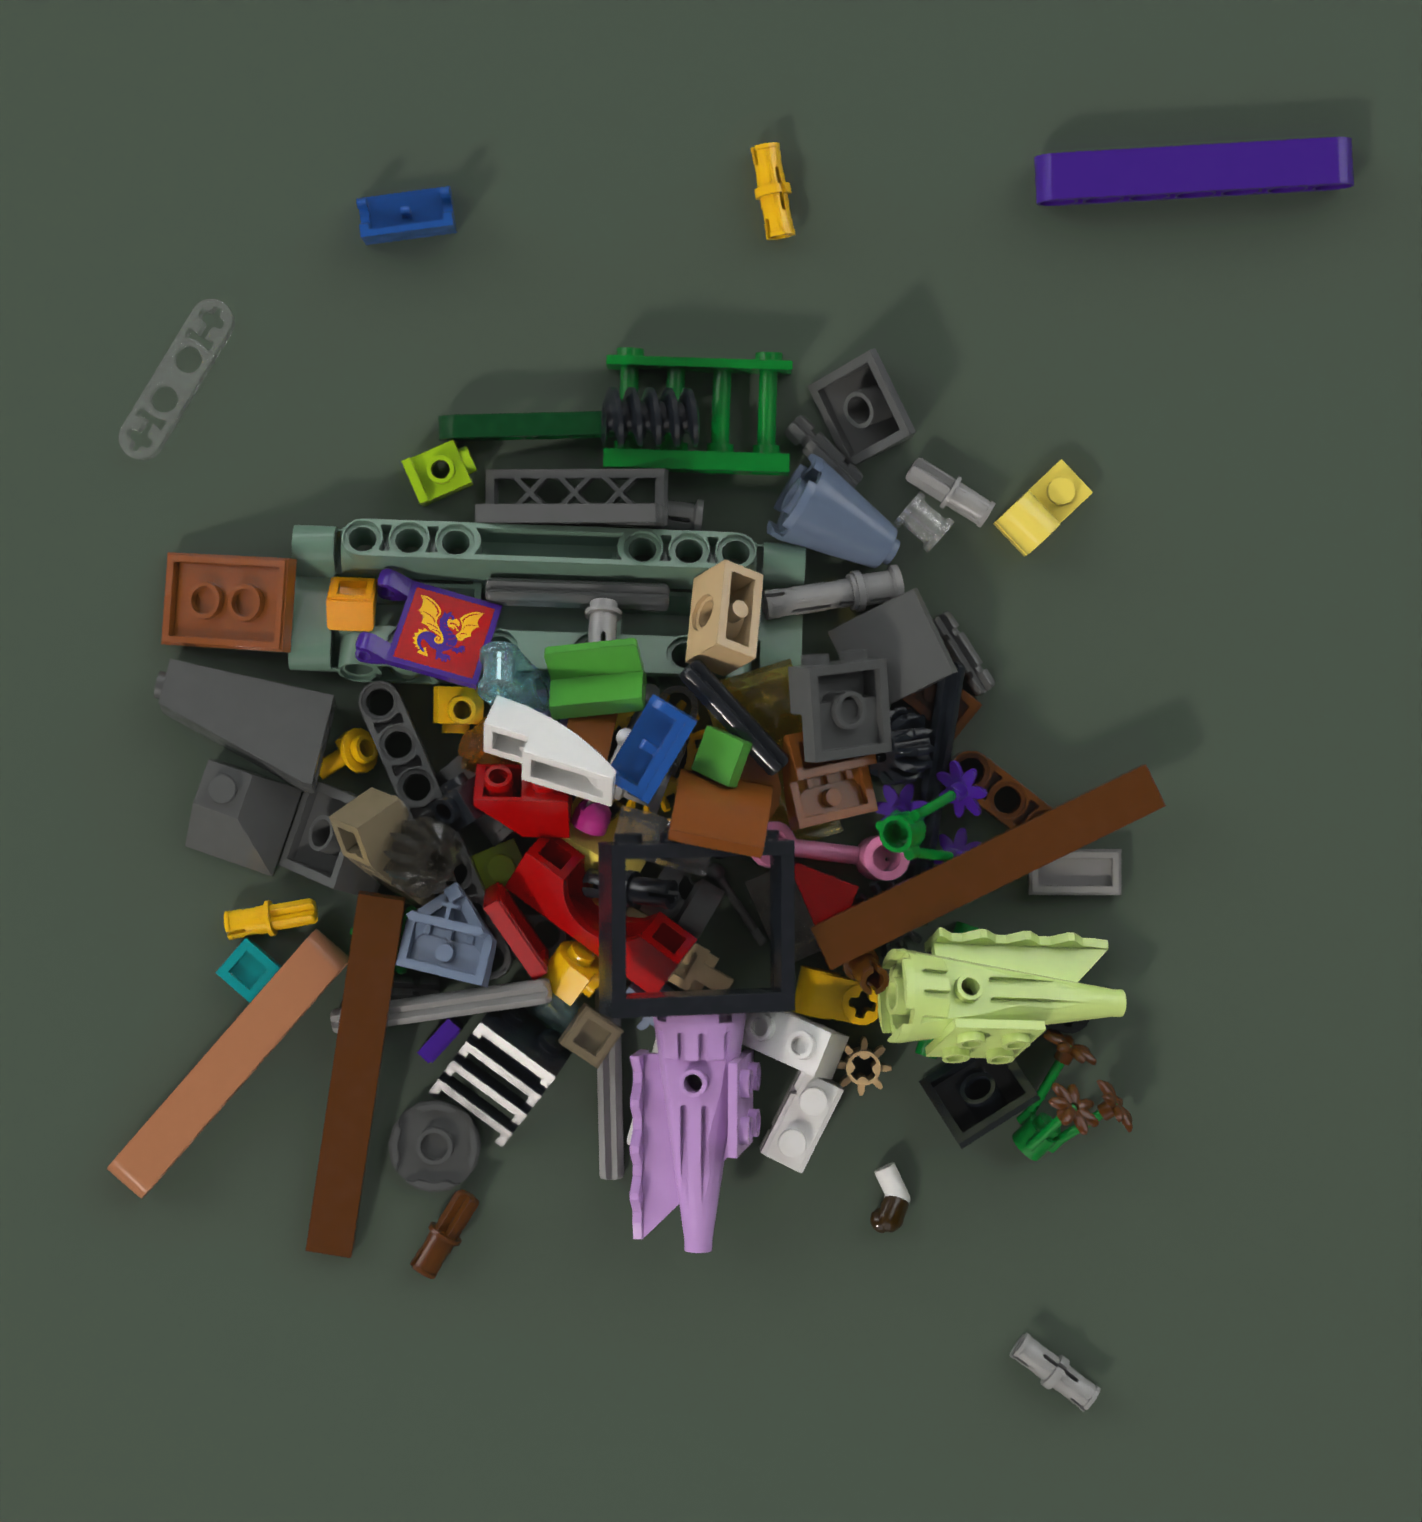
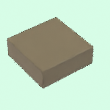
[558,1002,624,1069]

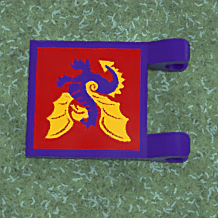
[355,568,502,689]

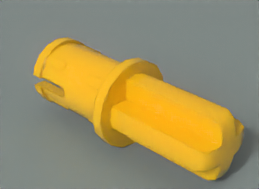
[224,898,318,940]

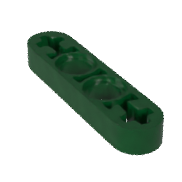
[438,411,616,442]

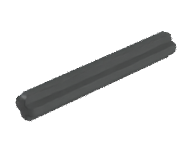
[485,577,670,611]

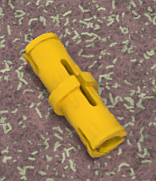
[750,142,795,240]

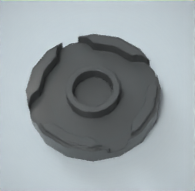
[388,1099,482,1193]

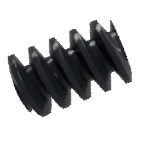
[601,387,700,447]

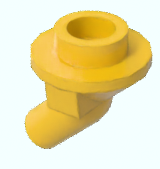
[319,728,378,780]

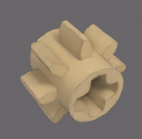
[837,1036,892,1096]

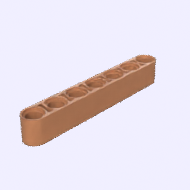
[107,928,349,1199]

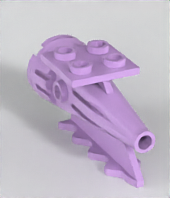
[630,1013,761,1253]

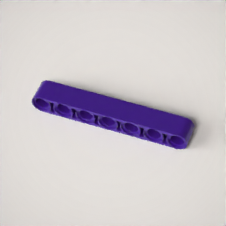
[1034,137,1354,206]

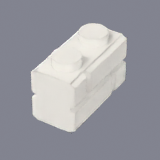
[759,1070,844,1173]

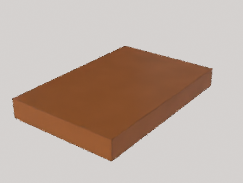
[161,552,297,653]

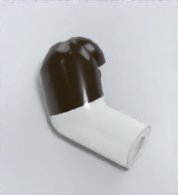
[870,1162,911,1233]

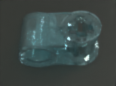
[478,641,551,713]

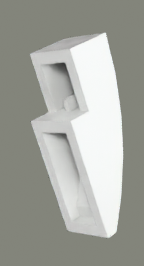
[483,695,616,807]

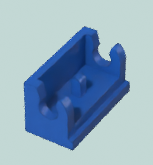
[356,186,457,245]
[611,694,698,804]

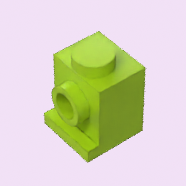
[401,440,477,507]

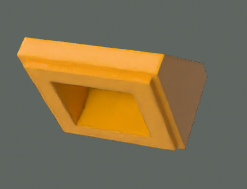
[326,577,378,632]

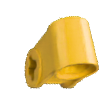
[793,965,879,1025]

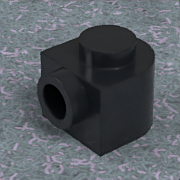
[429,772,486,837]

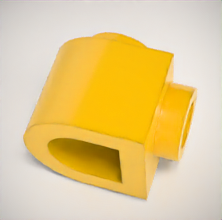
[433,686,484,734]
[541,941,599,1007]

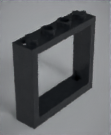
[598,830,795,1019]

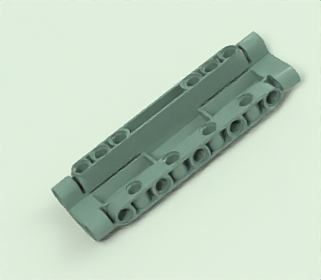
[288,518,806,695]

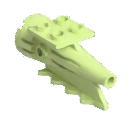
[878,927,1127,1065]

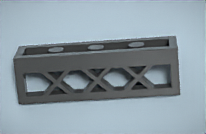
[475,468,668,526]

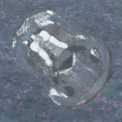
[893,491,955,553]

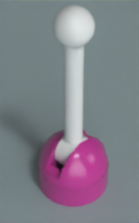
[571,728,631,836]

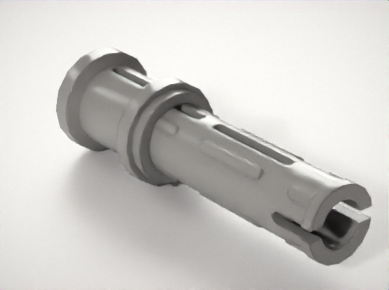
[761,564,905,620]

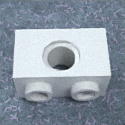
[742,1011,849,1080]

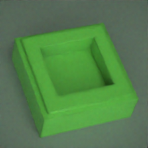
[691,725,753,787]

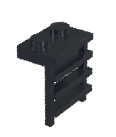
[428,1007,572,1147]

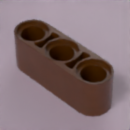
[949,750,1052,829]

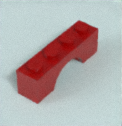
[505,837,698,992]

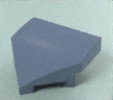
[395,882,497,988]

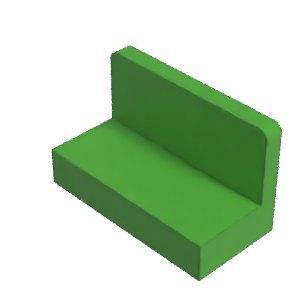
[544,638,647,720]

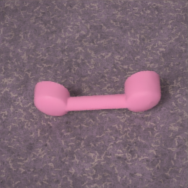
[752,821,910,881]

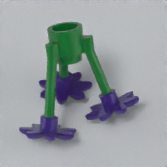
[875,760,988,864]

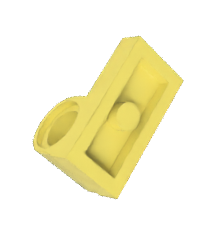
[993,459,1093,557]

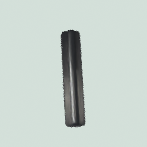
[679,659,789,776]

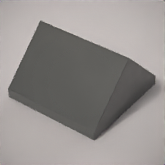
[808,348,916,466]

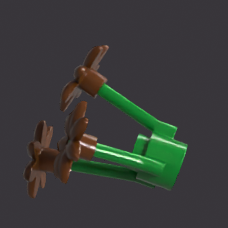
[1012,1029,1133,1161]

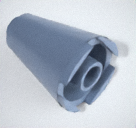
[767,454,900,569]

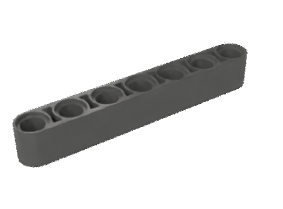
[359,681,514,980]

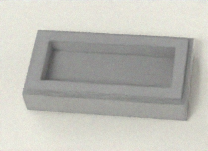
[1028,849,1122,895]

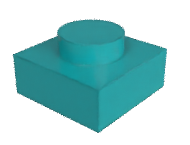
[215,937,282,1003]

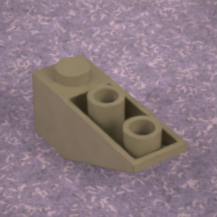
[329,787,436,909]

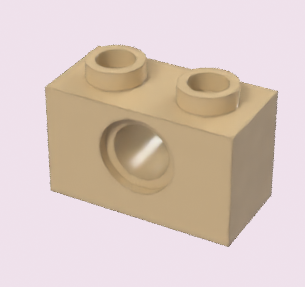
[685,559,764,676]

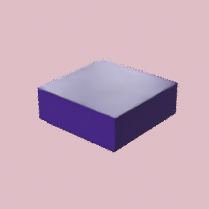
[417,1017,463,1063]

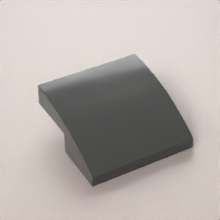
[828,588,958,706]

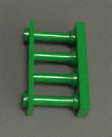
[603,347,793,476]

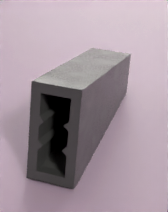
[154,659,337,794]

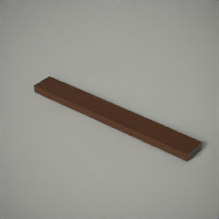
[809,764,1166,970]
[306,890,406,1258]

